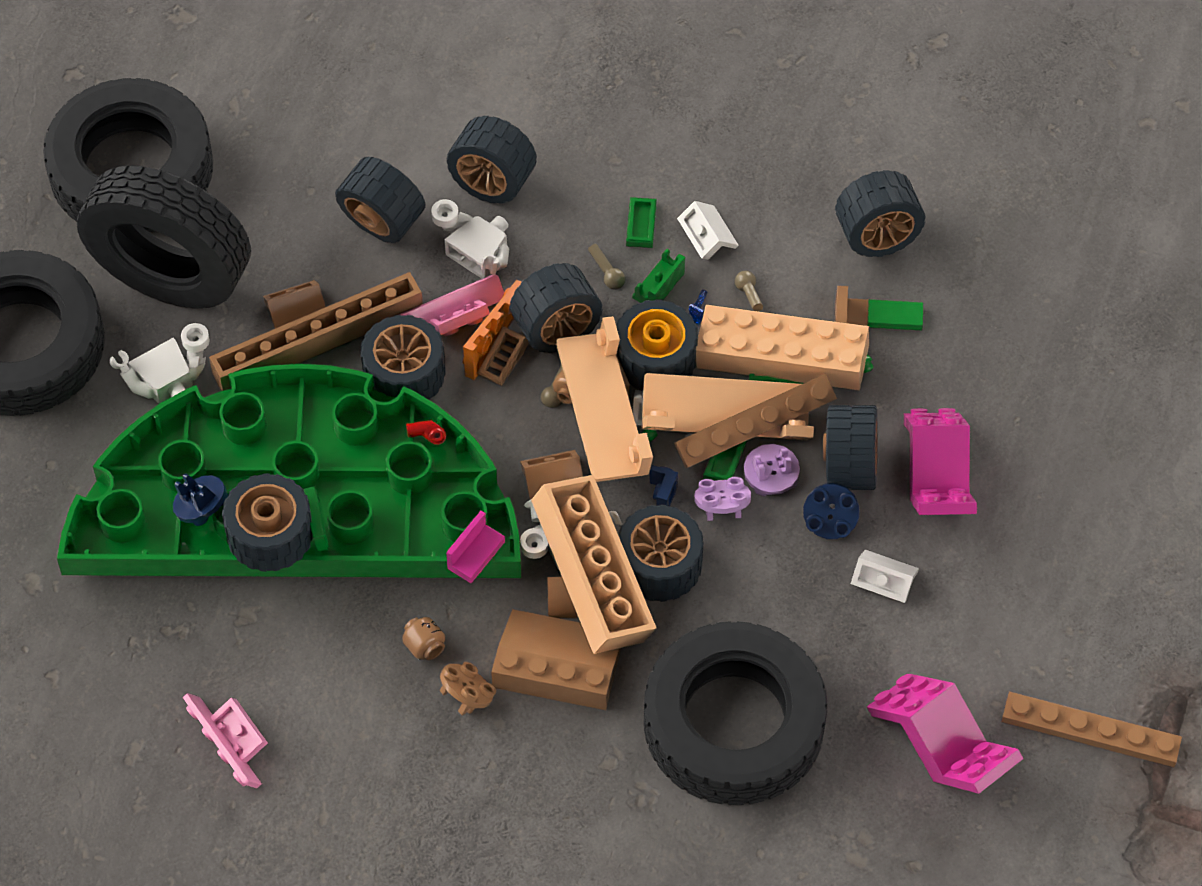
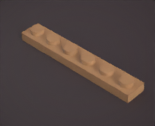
[674,374,837,468]
[1001,692,1182,767]

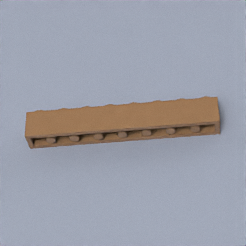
[209,272,423,391]

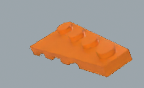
[462,280,521,380]

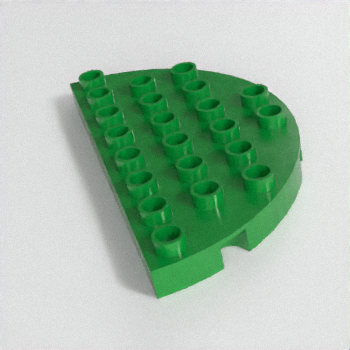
[57,364,521,578]

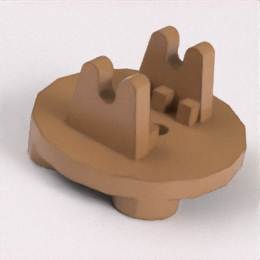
[440,662,496,716]

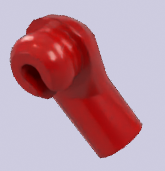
[406,420,446,445]

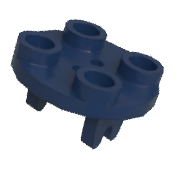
[173,474,229,526]
[803,483,860,539]

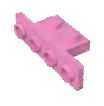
[399,274,504,336]
[183,693,268,788]

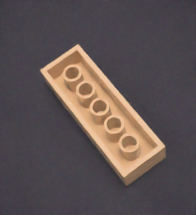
[696,305,869,390]
[531,475,656,654]

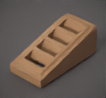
[477,326,529,386]

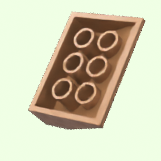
[491,609,621,710]

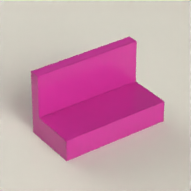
[446,511,505,583]

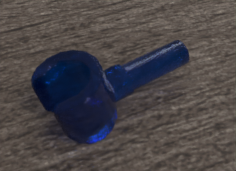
[688,290,708,324]

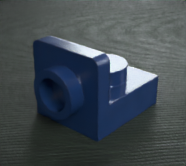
[649,465,678,507]

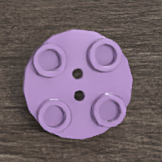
[744,444,800,496]
[695,477,751,521]

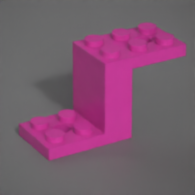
[904,408,977,515]
[867,674,1023,794]

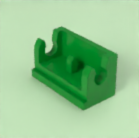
[632,249,685,303]

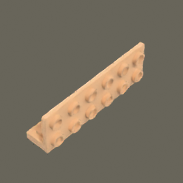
[556,316,653,482]
[642,373,814,440]

